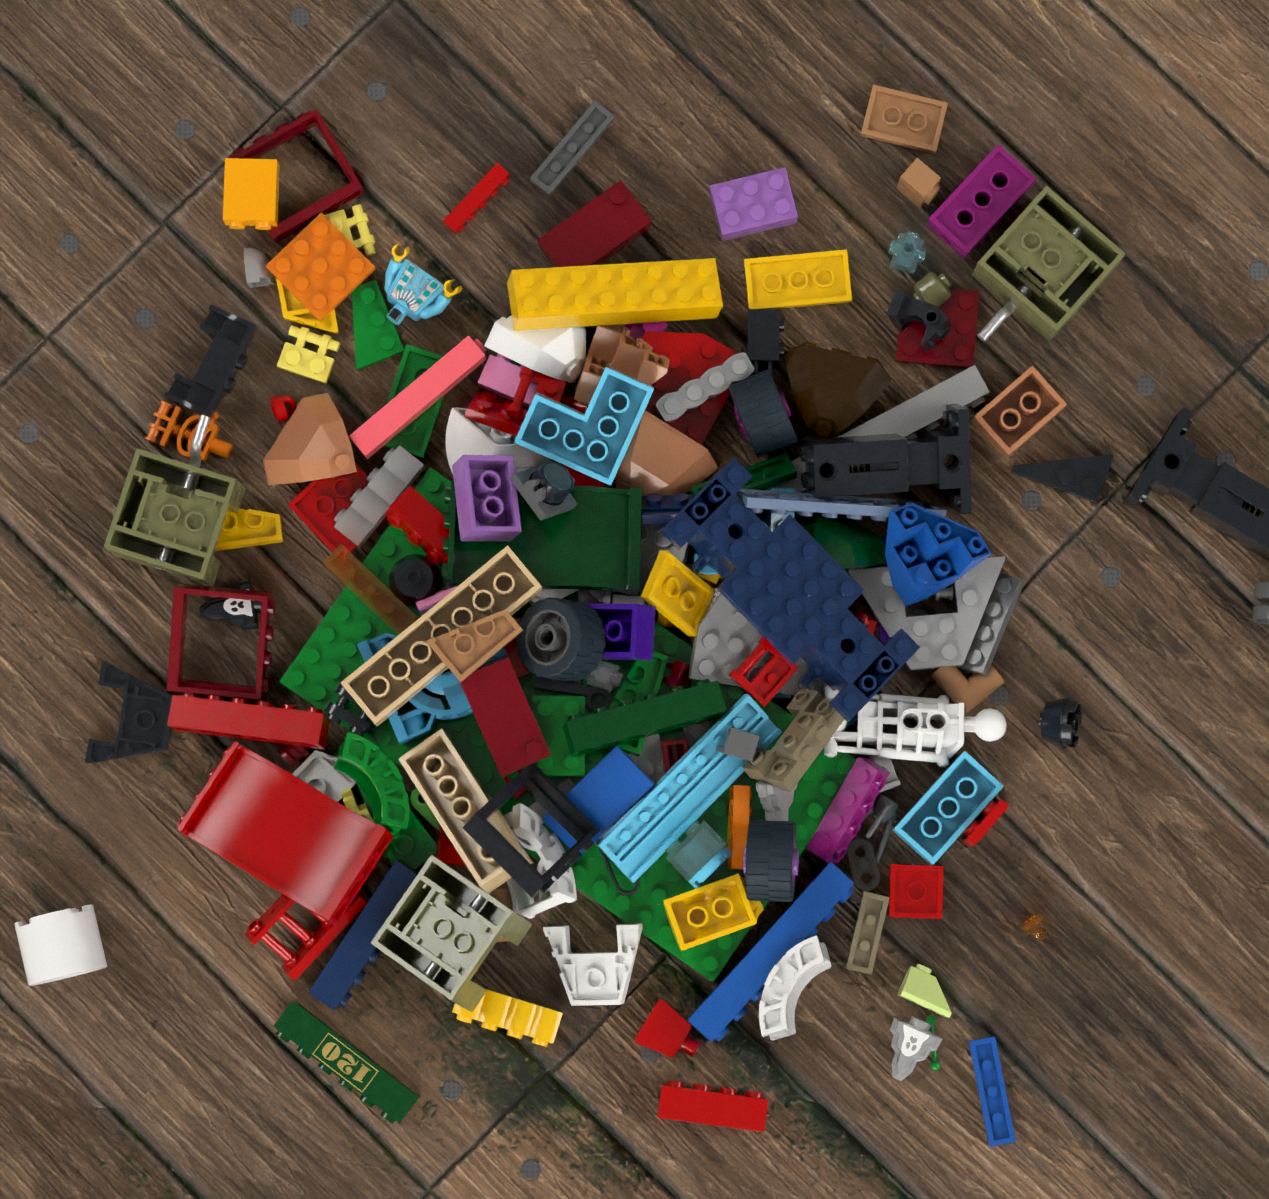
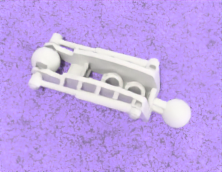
[824,686,1007,767]

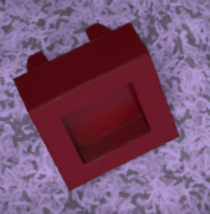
[662,660,693,689]

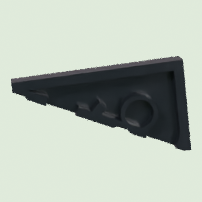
[1011,455,1114,504]

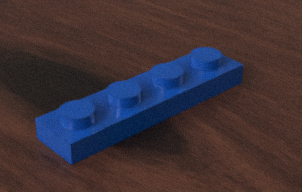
[968,1036,1016,1147]

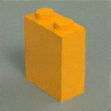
[223,158,280,230]

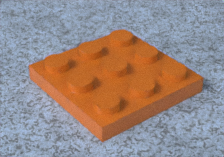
[265,213,376,322]

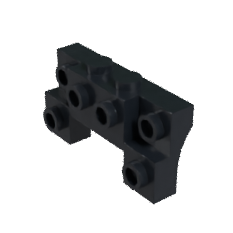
[164,304,258,418]

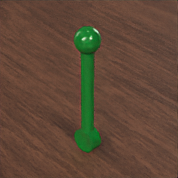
[925,1015,941,1071]

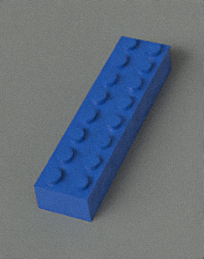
[687,862,854,1042]

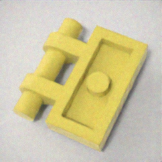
[324,204,376,256]
[277,325,340,384]

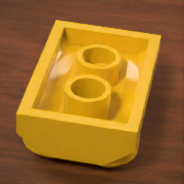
[663,873,764,951]

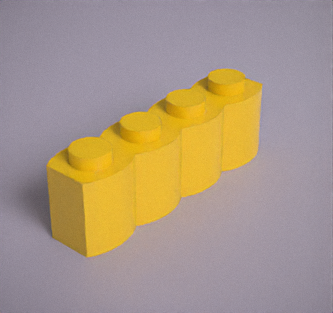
[452,989,563,1047]

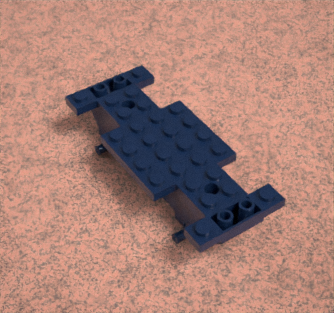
[660,457,920,722]

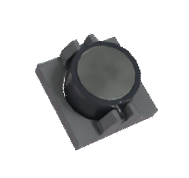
[510,461,578,520]

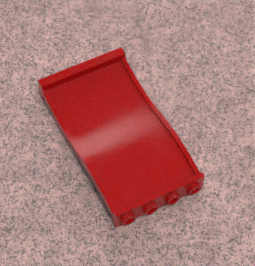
[177,741,394,926]

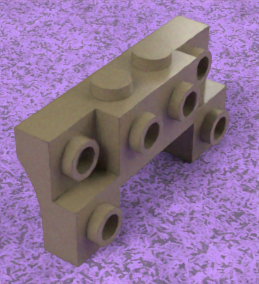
[742,688,844,792]

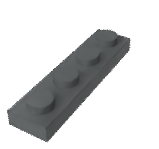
[530,101,615,197]
[960,573,1024,677]

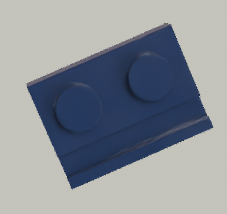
[641,493,693,524]

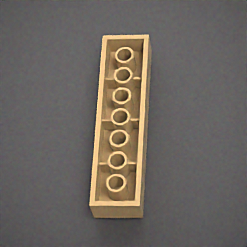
[341,545,543,726]

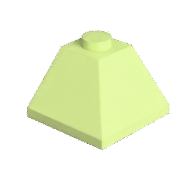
[897,964,952,1018]

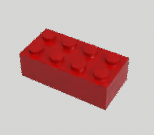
[657,1080,768,1132]

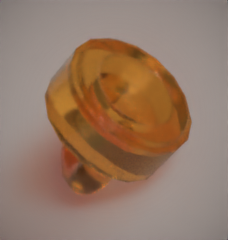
[1020,913,1047,941]

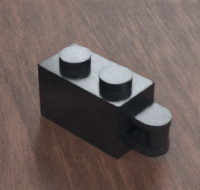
[747,309,784,375]

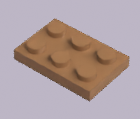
[860,85,948,154]

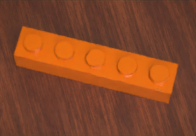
[727,785,752,870]

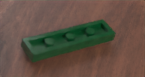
[691,453,797,497]

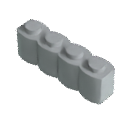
[652,353,754,424]
[334,445,425,548]

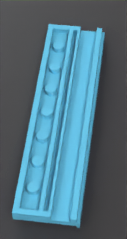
[596,694,782,883]

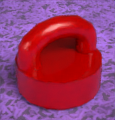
[269,395,296,422]

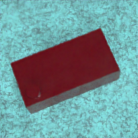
[537,180,652,267]
[459,655,551,777]

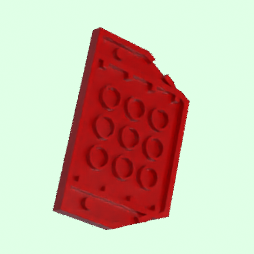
[641,331,738,445]

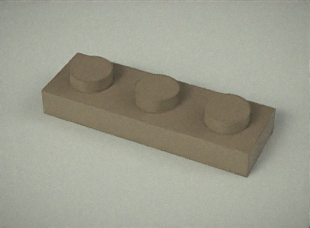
[845,891,890,975]

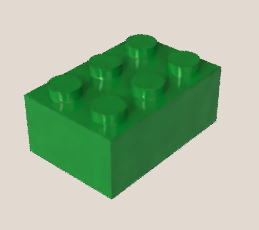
[532,696,586,778]

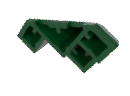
[794,511,887,571]

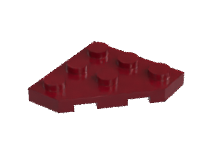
[895,289,980,369]

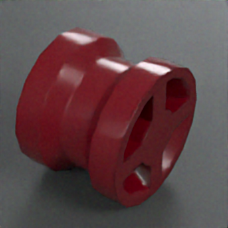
[278,745,311,769]

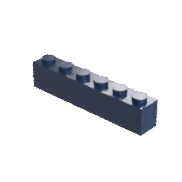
[308,859,419,1011]

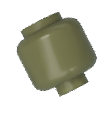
[913,272,952,308]

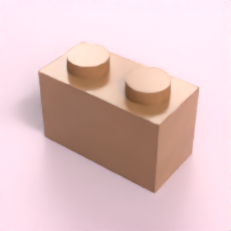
[896,158,941,208]

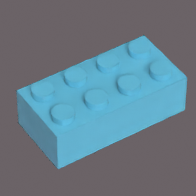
[892,751,1004,865]

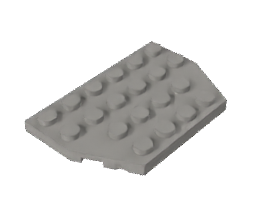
[688,593,845,698]

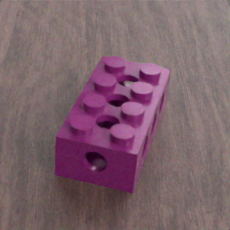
[926,144,1037,259]

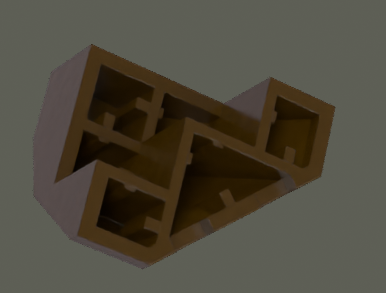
[784,342,891,439]

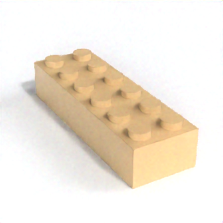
[399,728,533,893]

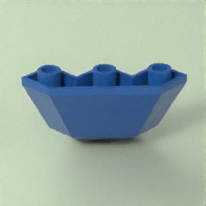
[885,503,992,607]

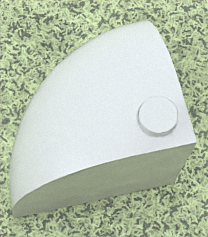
[446,408,551,474]

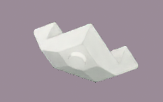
[484,315,586,383]

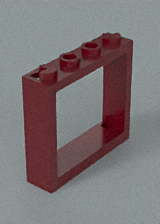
[230,109,364,244]
[167,583,276,700]

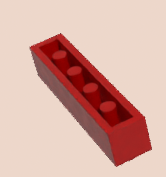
[443,163,510,235]

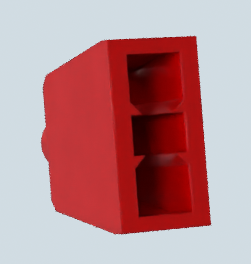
[634,998,700,1058]

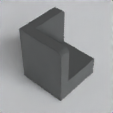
[715,728,760,761]

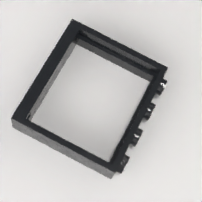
[462,763,600,897]

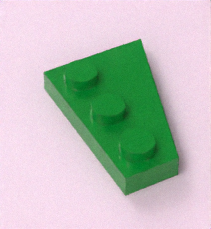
[352,280,404,371]

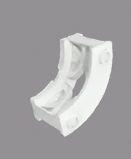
[503,803,577,919]
[759,935,832,1040]

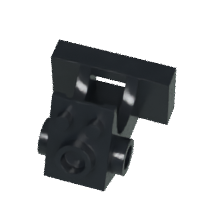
[887,290,952,353]

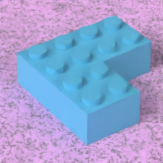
[514,366,655,486]

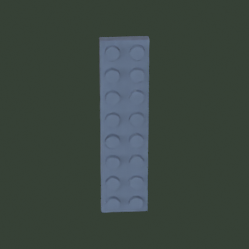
[736,489,946,521]

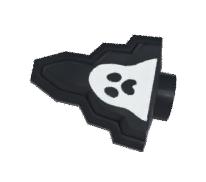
[199,577,262,630]

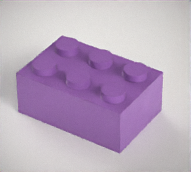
[709,167,798,241]
[452,455,522,541]

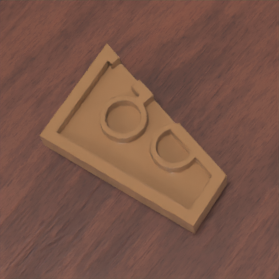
[426,609,523,682]

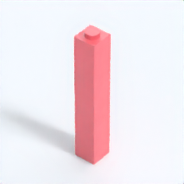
[349,335,487,460]

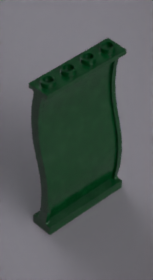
[442,479,642,597]

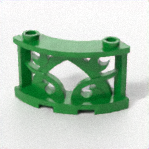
[334,732,410,839]

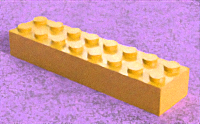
[507,258,723,331]

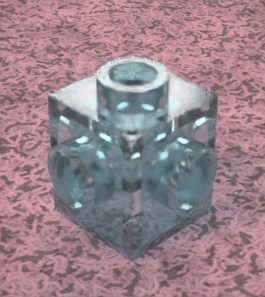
[888,231,927,274]

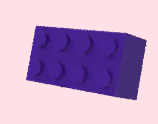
[587,604,655,660]

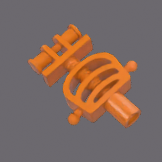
[144,401,233,462]

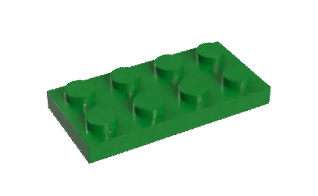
[384,344,445,459]

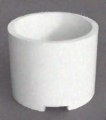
[14,904,107,986]

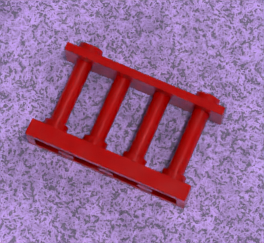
[245,893,367,981]

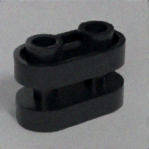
[324,682,375,737]

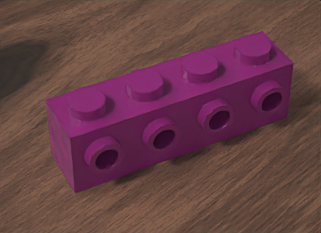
[806,757,890,863]

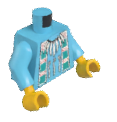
[384,242,462,325]

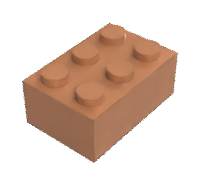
[971,366,1067,460]

